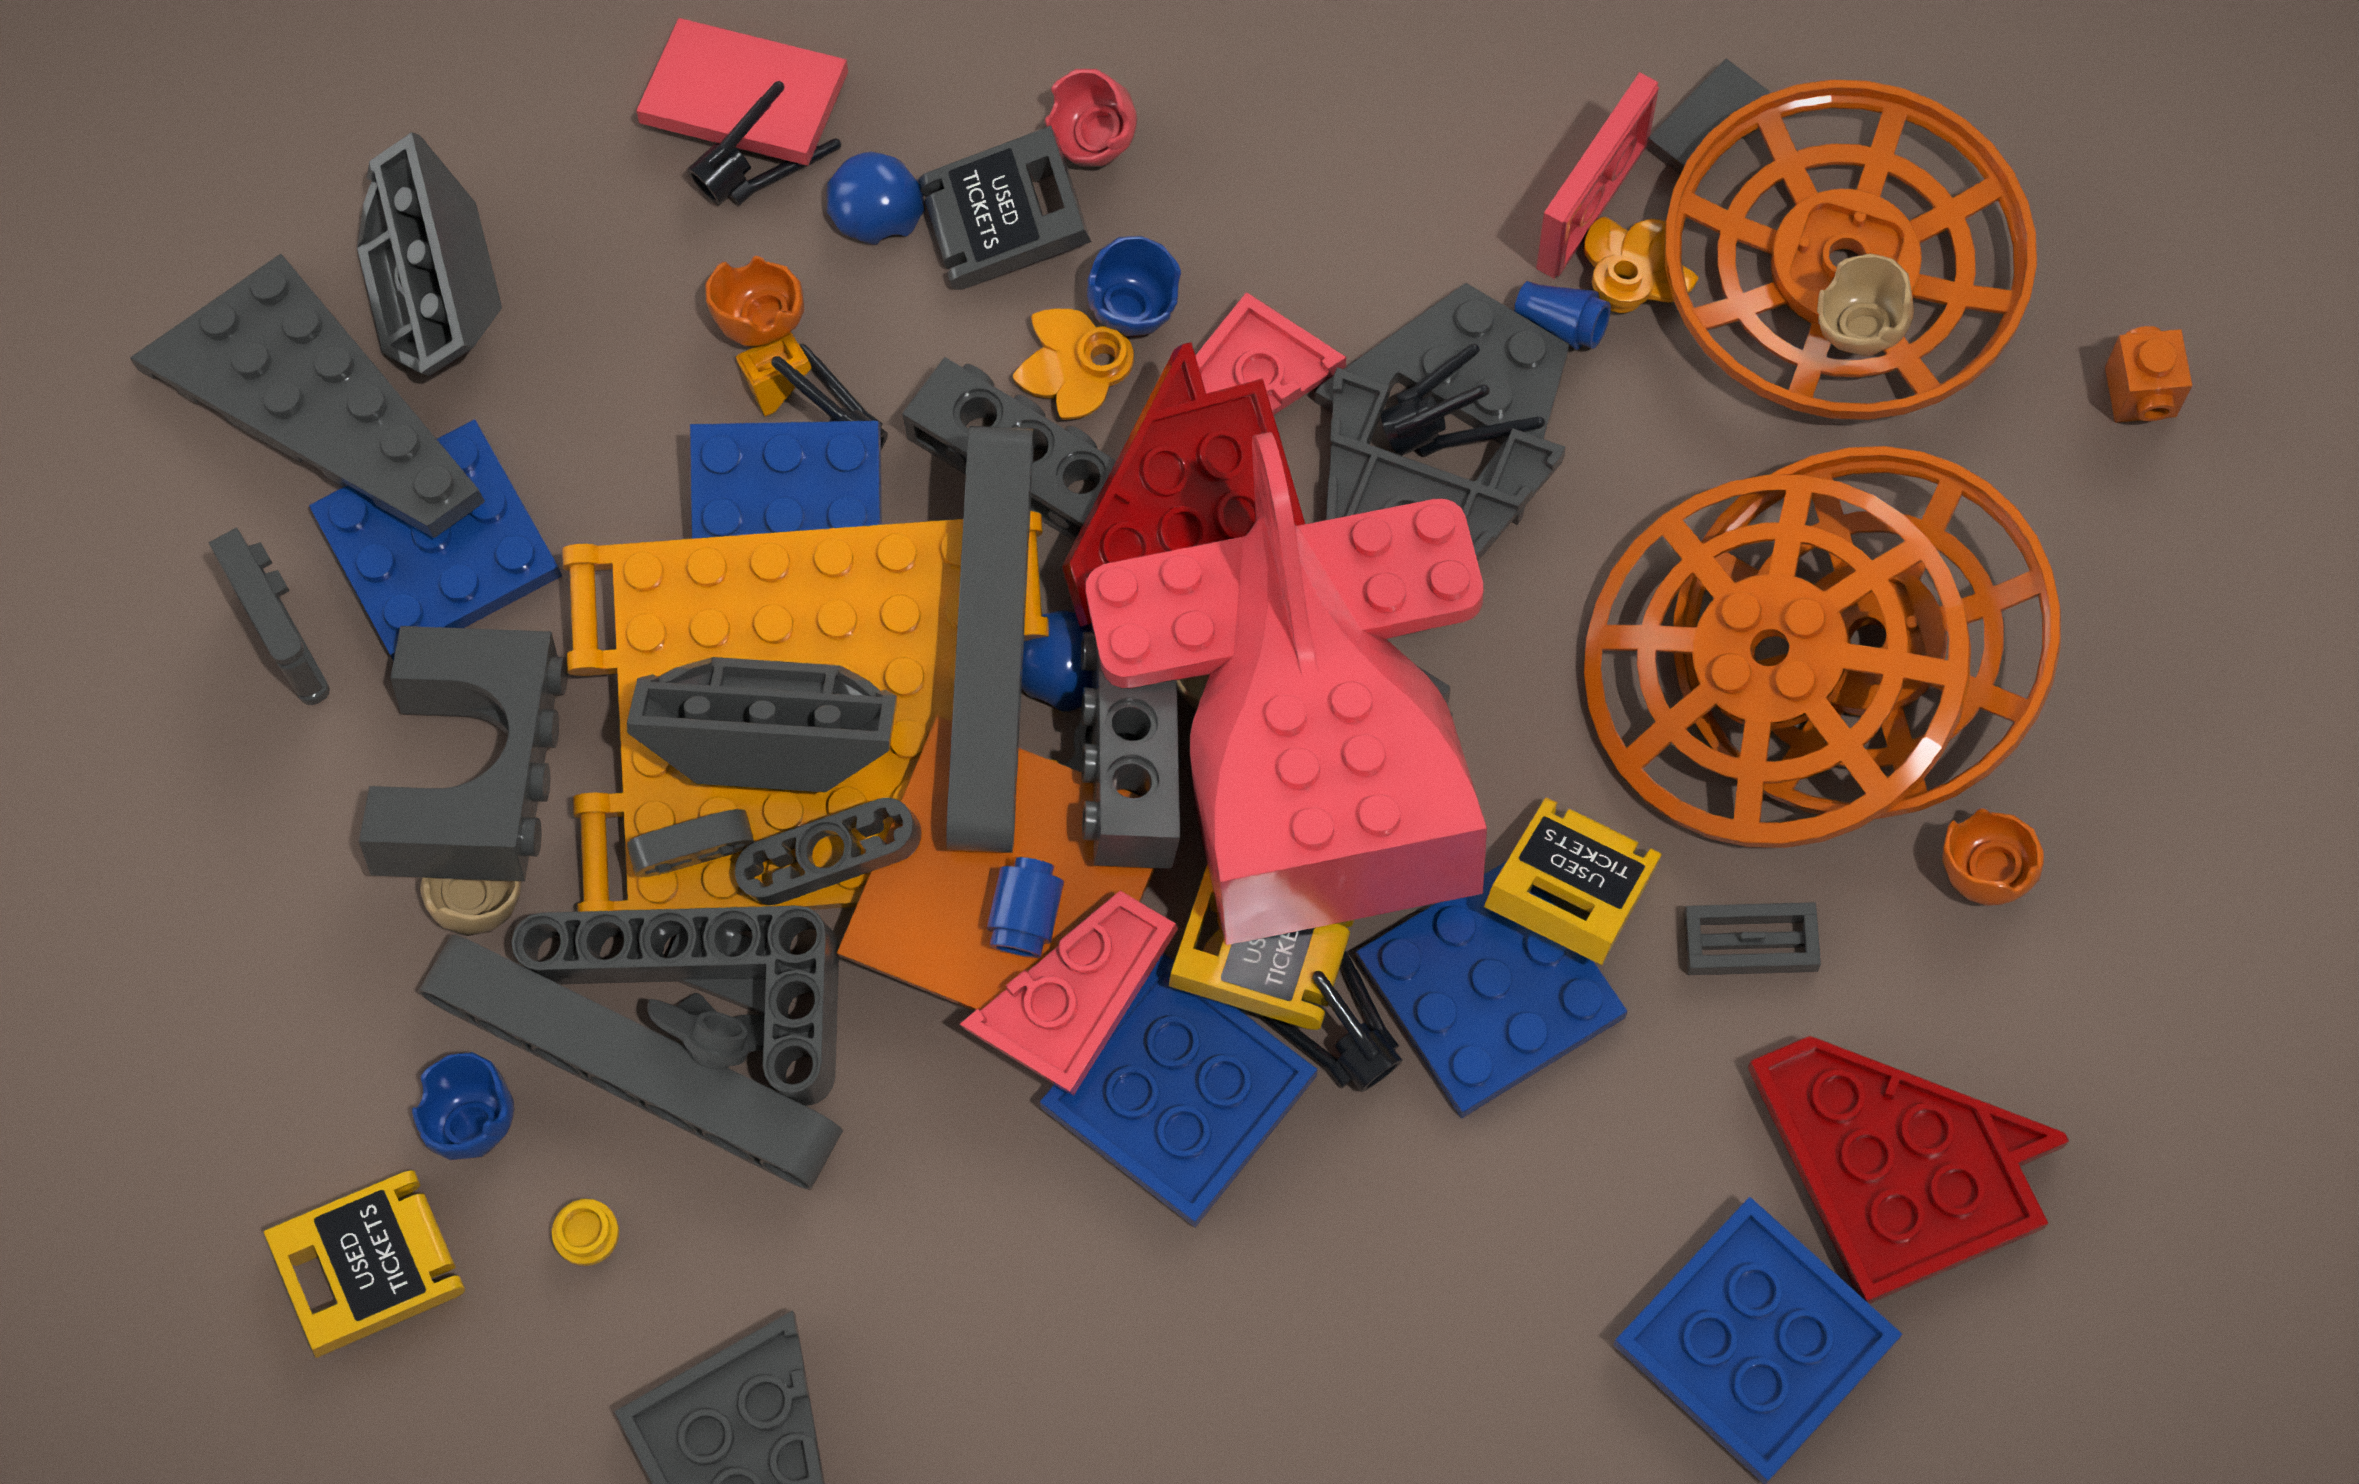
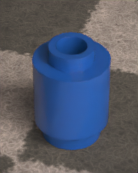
[987,857,1064,958]

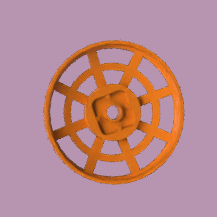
[1664,80,2037,420]
[1673,446,2061,819]
[1584,475,1971,848]

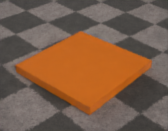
[837,716,1155,1011]

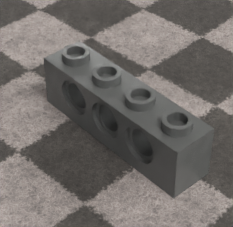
[902,357,1118,541]
[1081,632,1180,869]

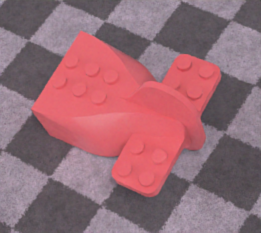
[1086,432,1487,945]

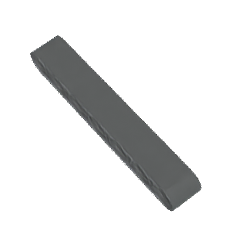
[946,426,1034,853]
[418,934,843,1190]

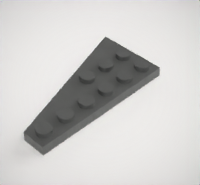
[130,254,485,538]
[614,1310,825,1484]

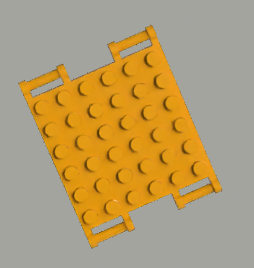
[562,511,1058,912]

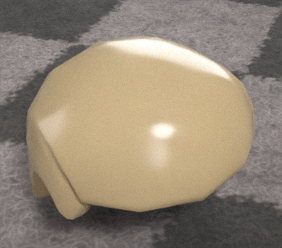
[1817,253,1914,357]
[420,878,522,936]

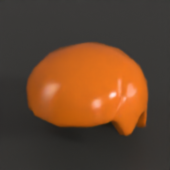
[705,256,805,346]
[1942,808,2044,906]

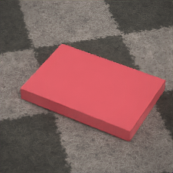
[636,18,848,166]
[1536,72,1659,279]

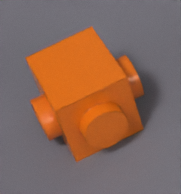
[2105,326,2192,423]

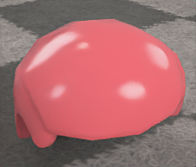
[1045,69,1137,167]

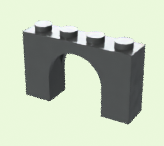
[359,626,568,881]

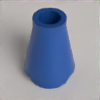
[1514,281,1611,350]

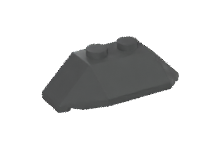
[357,132,502,376]
[627,657,897,792]

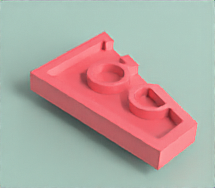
[1195,292,1346,415]
[960,891,1178,1096]

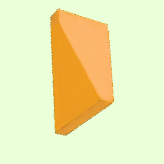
[735,333,811,417]

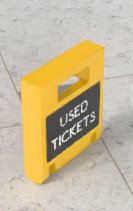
[1484,797,1662,965]
[1169,863,1354,1030]
[263,1170,465,1358]

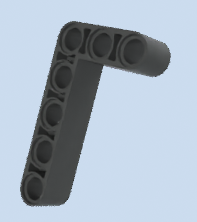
[512,906,839,1106]

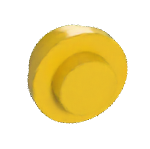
[552,1199,619,1266]

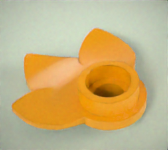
[1583,217,1699,313]
[1013,309,1134,420]

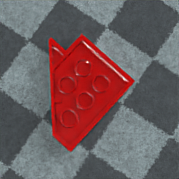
[1062,342,1305,627]
[1748,1036,2069,1304]

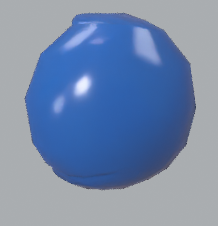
[826,152,924,245]
[1087,236,1181,336]
[1022,610,1093,712]
[412,1052,515,1160]

